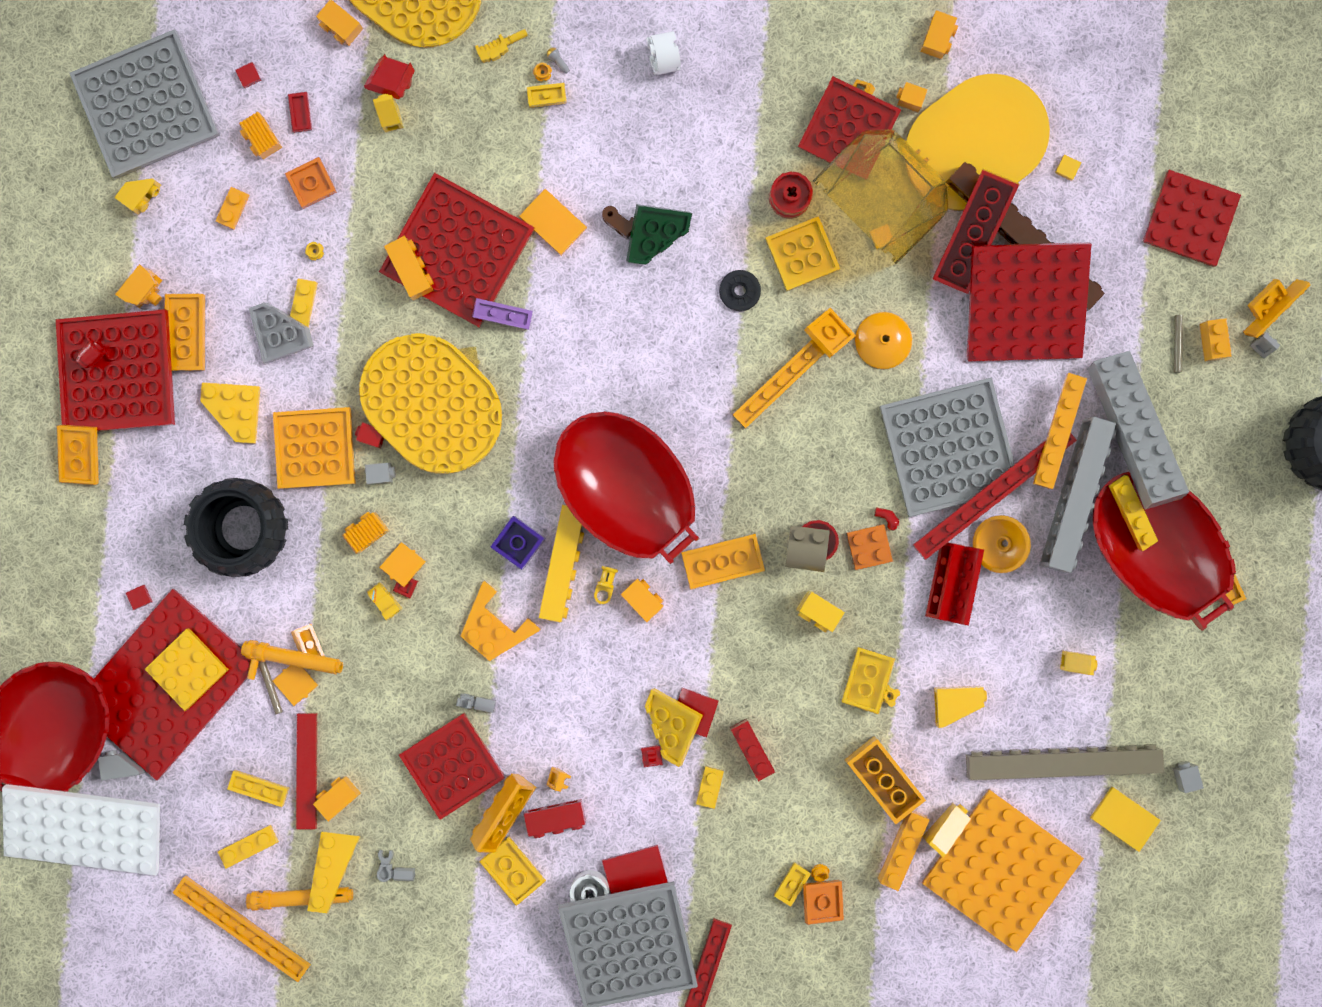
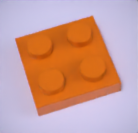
[285,157,337,209]
[846,524,893,570]
[803,880,844,925]

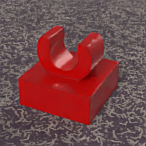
[641,745,663,767]

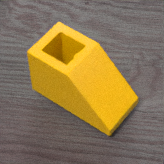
[373,94,404,132]
[114,178,161,215]
[1060,650,1098,676]

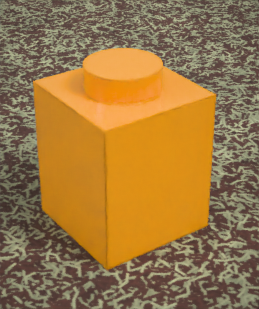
[896,82,928,112]

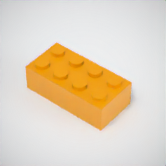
[844,736,926,824]

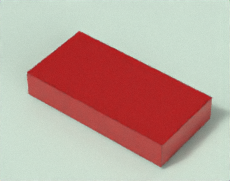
[288,92,312,133]

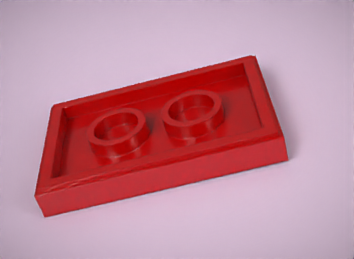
[602,844,668,894]

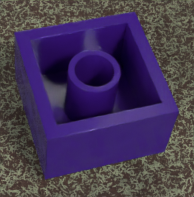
[491,516,546,570]

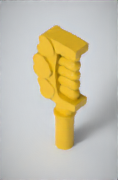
[475,29,528,63]

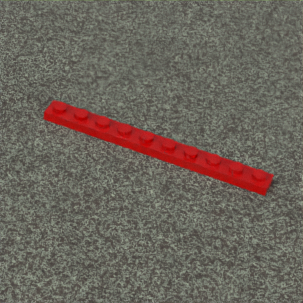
[913,433,1077,560]

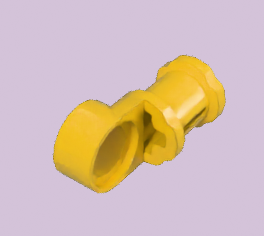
[594,566,618,604]

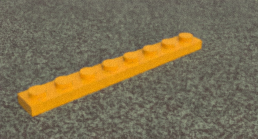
[173,875,311,982]

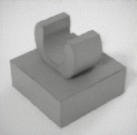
[1250,332,1280,358]

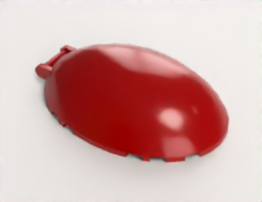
[554,411,700,564]
[1093,472,1236,631]
[0,661,110,792]

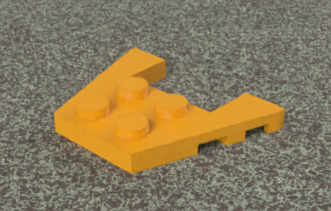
[461,581,541,661]

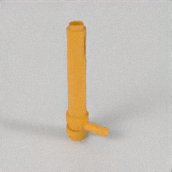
[241,640,343,680]
[246,887,353,911]

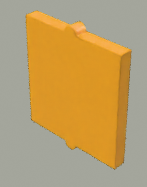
[379,542,426,587]
[273,665,318,706]

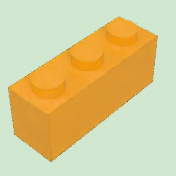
[384,236,434,301]

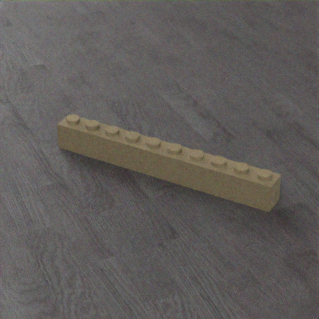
[966,744,1164,780]

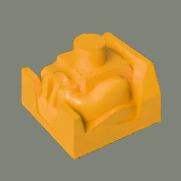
[115,264,163,308]

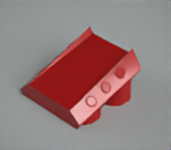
[364,54,415,100]

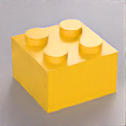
[796,590,845,633]

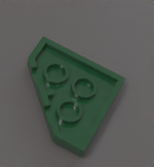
[626,204,692,265]

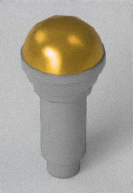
[547,47,570,74]

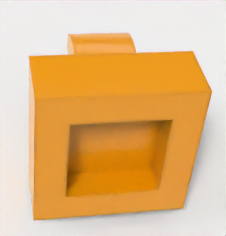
[546,767,571,792]

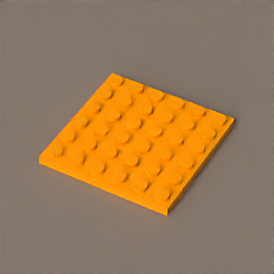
[921,789,1084,953]

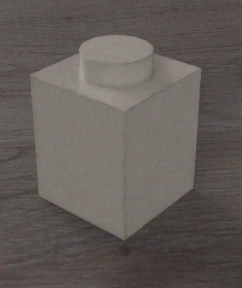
[365,463,396,485]
[1173,761,1204,793]

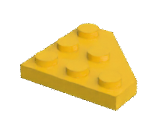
[200,382,260,444]
[645,688,703,767]

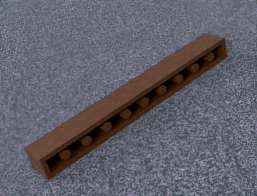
[945,162,1105,311]

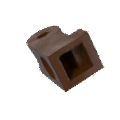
[602,206,634,240]

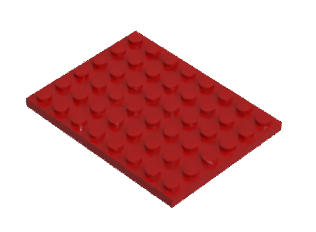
[94,589,259,780]

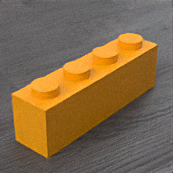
[877,811,929,891]

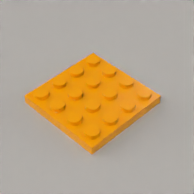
[273,407,356,489]

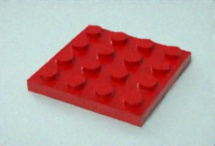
[798,76,901,181]
[1143,169,1241,267]
[399,712,506,820]

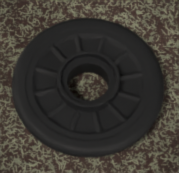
[719,270,761,311]

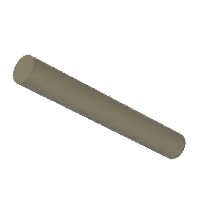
[1174,315,1183,373]
[258,661,283,715]

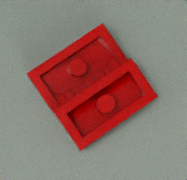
[678,687,719,738]

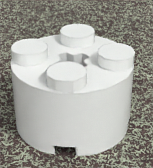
[646,31,681,75]
[570,870,609,902]

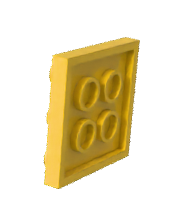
[765,216,840,291]
[145,628,229,711]

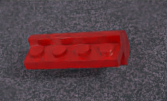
[925,542,984,626]

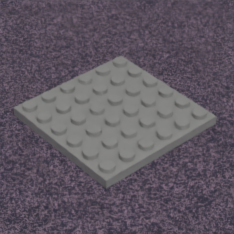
[69,29,220,179]
[879,377,1021,517]
[558,881,698,1007]

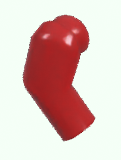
[874,507,899,531]

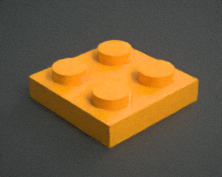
[804,307,856,358]

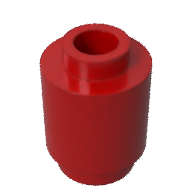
[76,340,106,369]

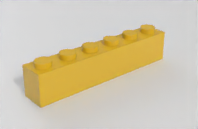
[539,504,584,622]

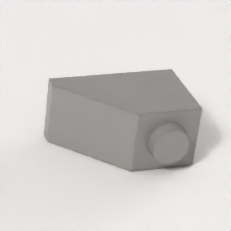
[98,750,146,781]

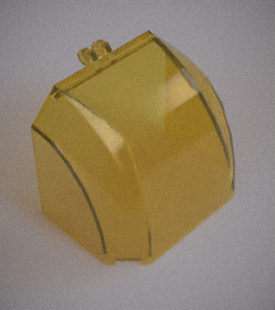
[813,129,948,265]

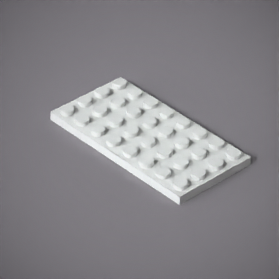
[2,784,160,876]

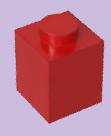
[355,422,384,449]

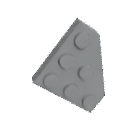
[249,302,314,363]

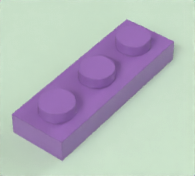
[472,298,533,330]

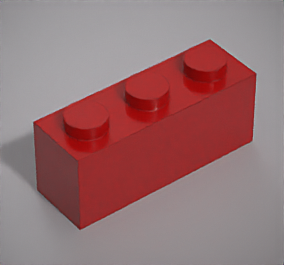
[730,718,775,782]
[524,799,586,838]

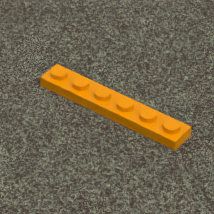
[733,340,825,429]
[1033,373,1087,490]

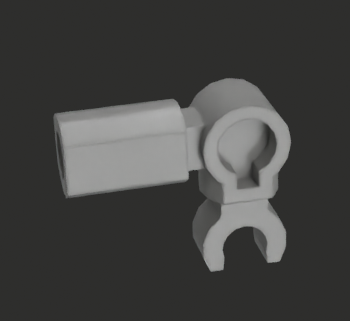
[456,693,496,713]
[377,850,415,882]

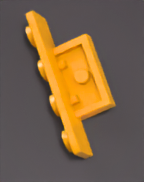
[1243,279,1311,338]

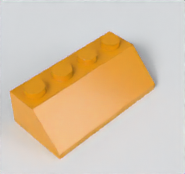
[470,773,537,853]

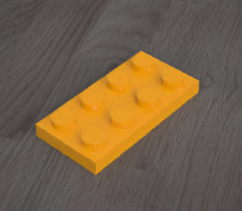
[165,294,205,371]
[681,534,765,590]

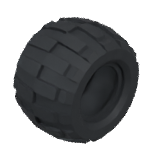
[1283,396,1322,490]
[183,478,289,577]

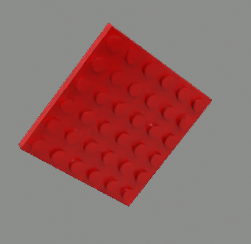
[379,172,535,328]
[967,242,1092,361]
[55,309,175,431]

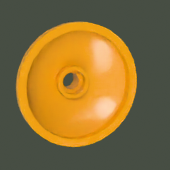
[855,312,912,369]
[973,515,1031,573]

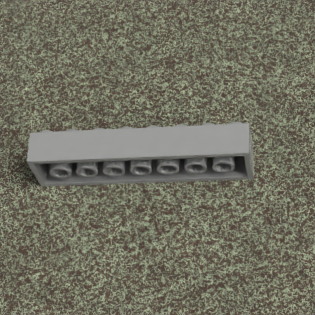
[1087,350,1189,510]
[1039,416,1117,573]

